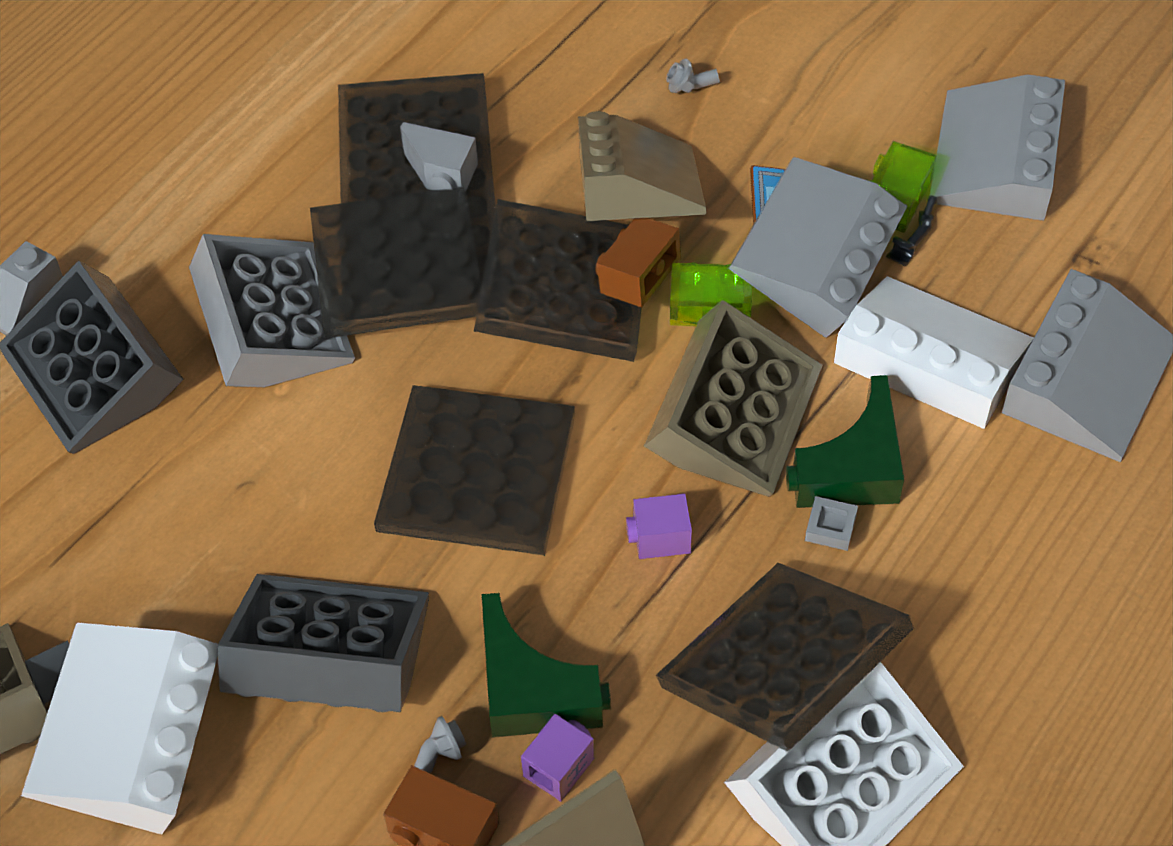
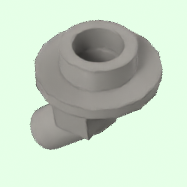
[666,59,720,93]
[414,716,466,774]

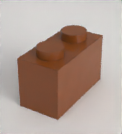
[596,218,681,308]
[383,765,499,846]

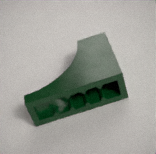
[786,375,904,508]
[481,593,611,738]

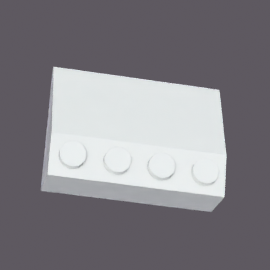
[834,276,1034,429]
[21,623,218,834]
[724,656,964,846]

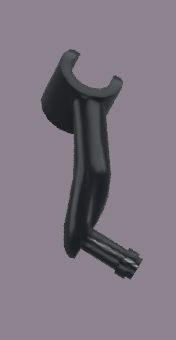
[886,195,937,266]

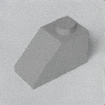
[400,122,478,197]
[0,241,63,335]

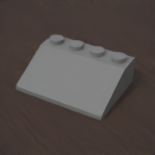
[930,74,1065,221]
[728,157,907,338]
[189,234,355,387]
[1002,269,1173,462]

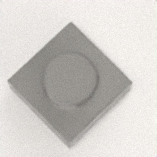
[805,496,858,551]

